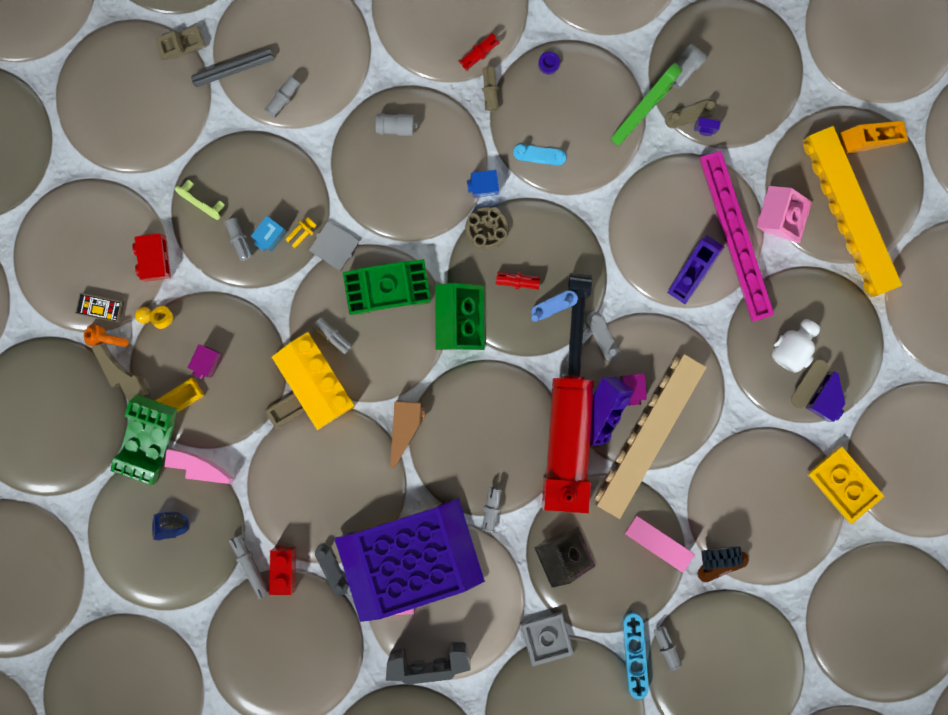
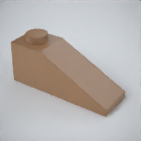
[390,402,425,468]

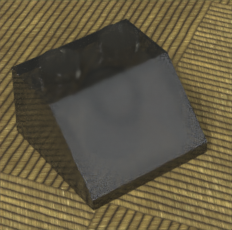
[534,527,595,588]

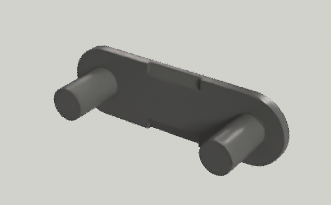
[315,545,348,596]

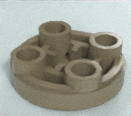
[465,206,508,250]

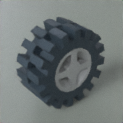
[701,546,743,569]

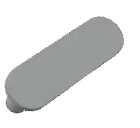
[586,311,620,361]

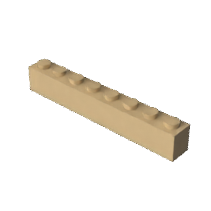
[594,354,707,519]

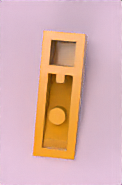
[840,121,908,154]

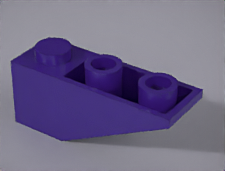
[590,376,634,446]

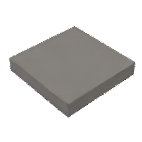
[520,611,574,667]

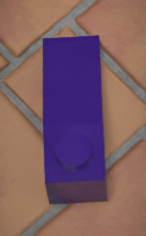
[667,235,725,304]

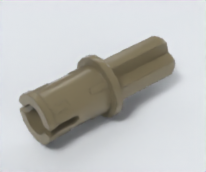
[482,66,499,111]

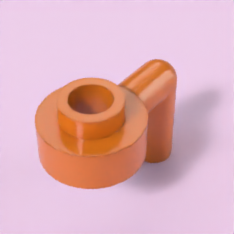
[83,324,129,347]

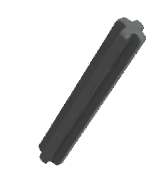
[191,48,274,87]

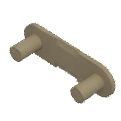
[665,100,716,128]
[791,360,828,408]

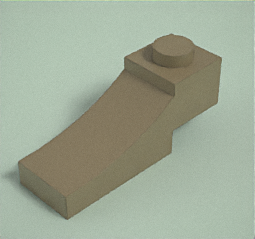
[92,344,151,402]

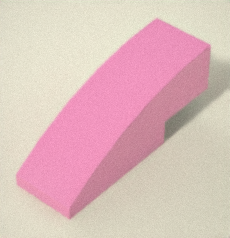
[164,448,234,484]
[624,516,695,573]

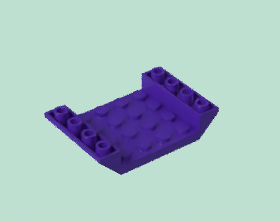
[334,498,485,622]

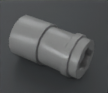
[376,113,418,136]

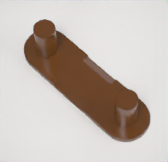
[697,552,749,582]

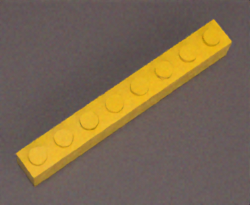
[803,126,902,297]

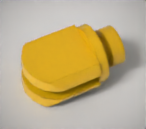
[285,216,317,249]

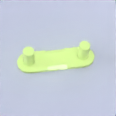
[175,180,225,220]

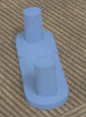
[531,290,578,322]

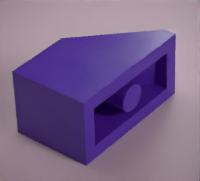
[806,371,846,422]

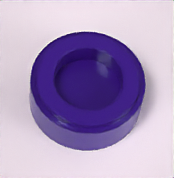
[538,51,560,75]

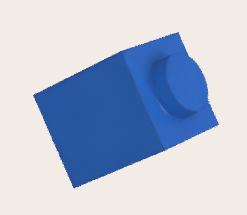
[467,170,499,198]

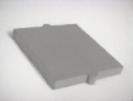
[309,221,360,271]

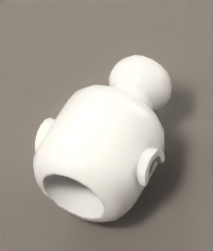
[772,319,820,373]

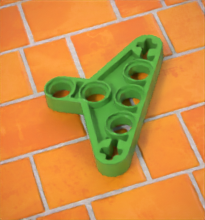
[610,63,683,147]

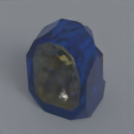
[152,512,190,541]

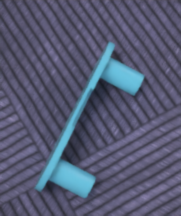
[513,144,566,166]

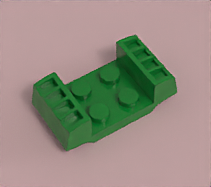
[343,259,431,316]
[110,394,178,485]

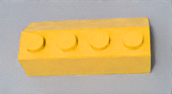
[272,332,355,431]

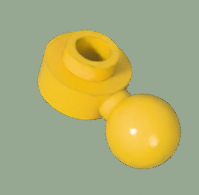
[135,306,173,329]

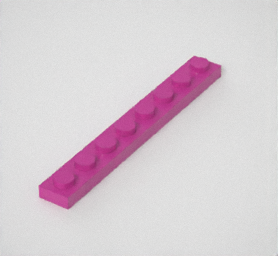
[699,151,774,322]

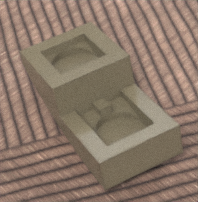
[155,25,207,60]

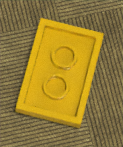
[807,446,884,524]

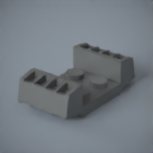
[386,642,471,685]

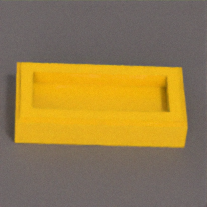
[155,377,205,413]

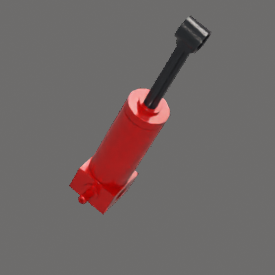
[542,274,594,514]

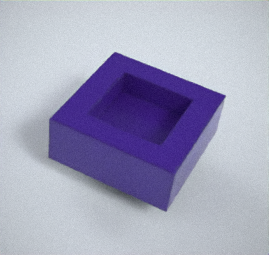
[694,117,721,136]

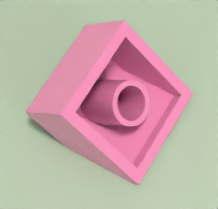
[757,186,812,243]

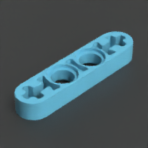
[622,612,649,699]

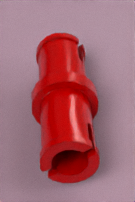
[458,33,500,71]
[496,271,540,290]

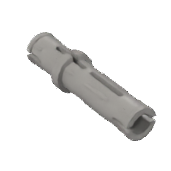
[228,535,269,599]

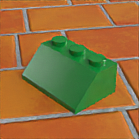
[435,283,485,350]

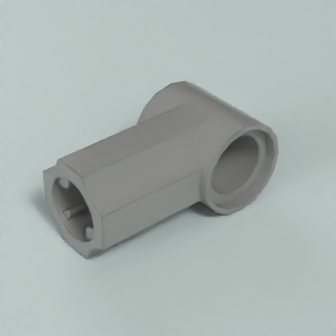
[672,43,708,89]

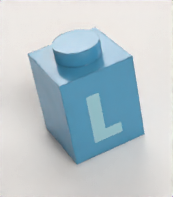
[251,216,287,252]

